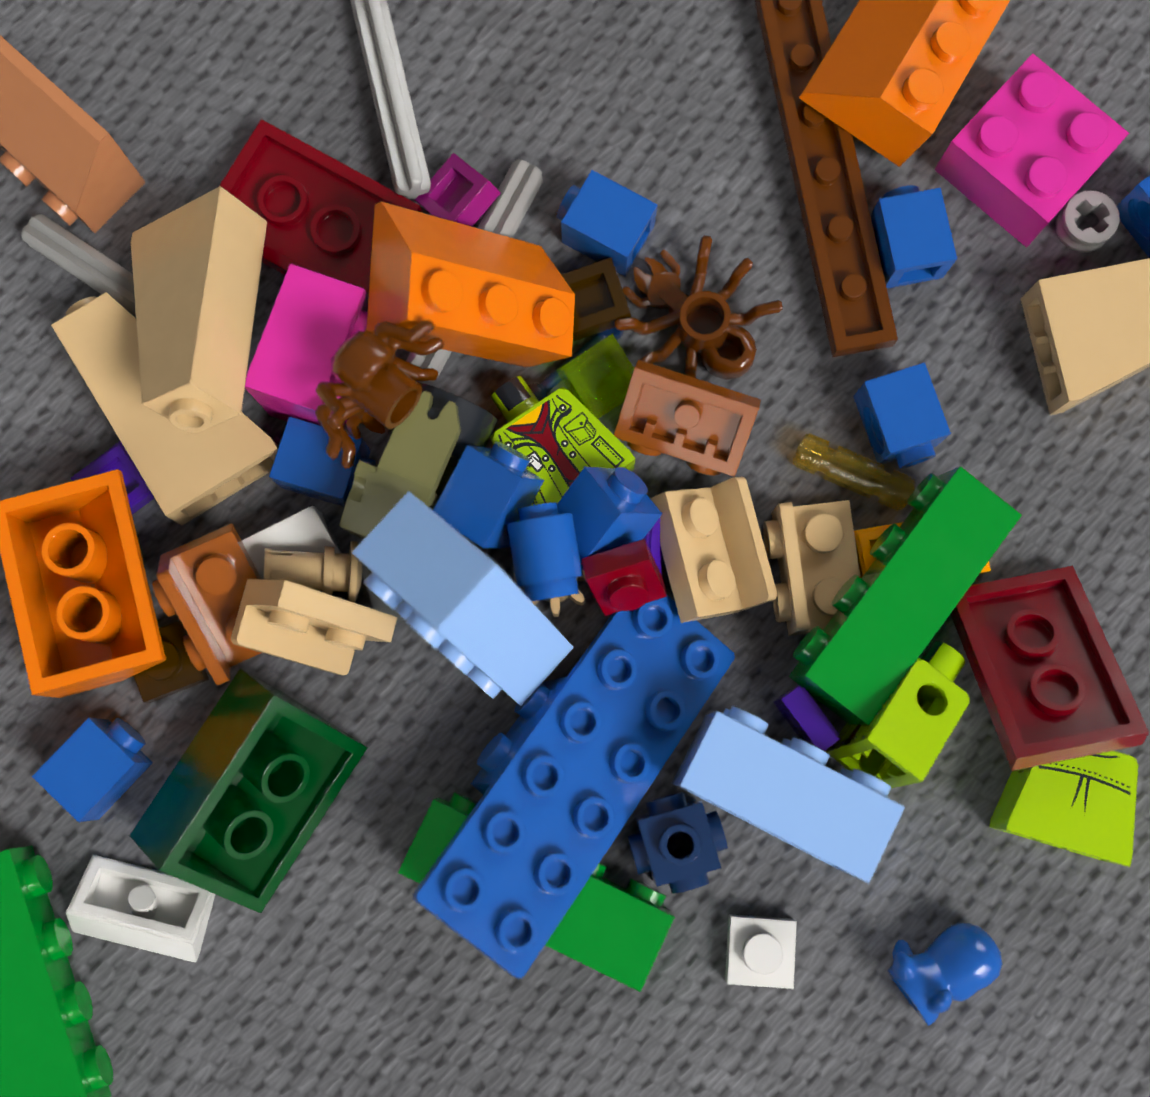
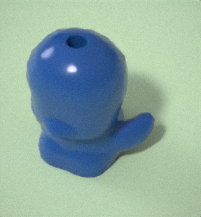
[887,923,1002,1026]

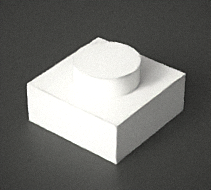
[725,914,797,989]

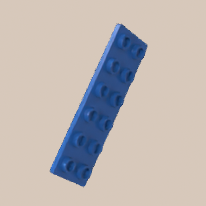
[413,594,735,978]

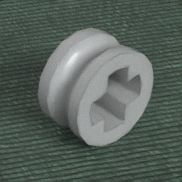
[1056,191,1120,252]

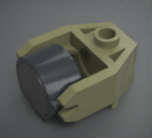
[339,381,497,539]

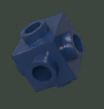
[628,792,728,894]

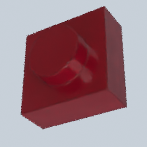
[582,539,667,616]

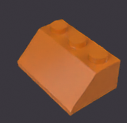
[799,0,1010,167]
[366,202,575,367]
[0,469,166,698]

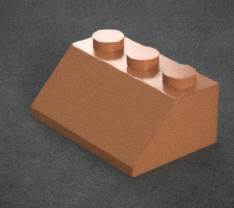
[0,35,146,233]

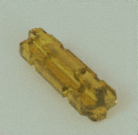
[793,434,916,510]

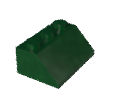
[129,668,368,913]

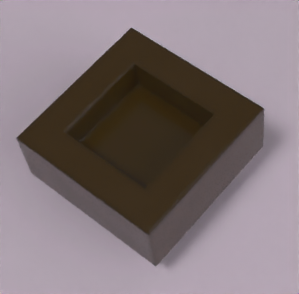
[561,257,632,341]
[134,620,209,703]

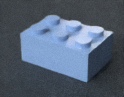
[352,491,574,706]
[672,706,905,883]

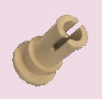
[263,541,362,603]

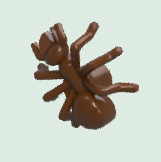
[615,235,783,380]
[315,320,444,469]

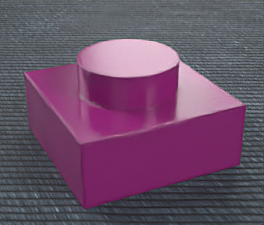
[414,152,501,227]

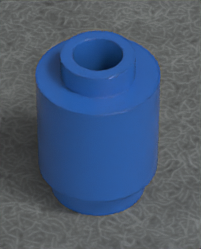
[507,502,583,602]

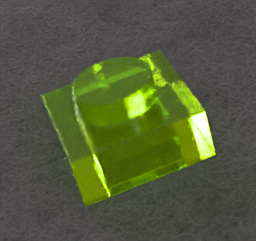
[556,334,634,419]

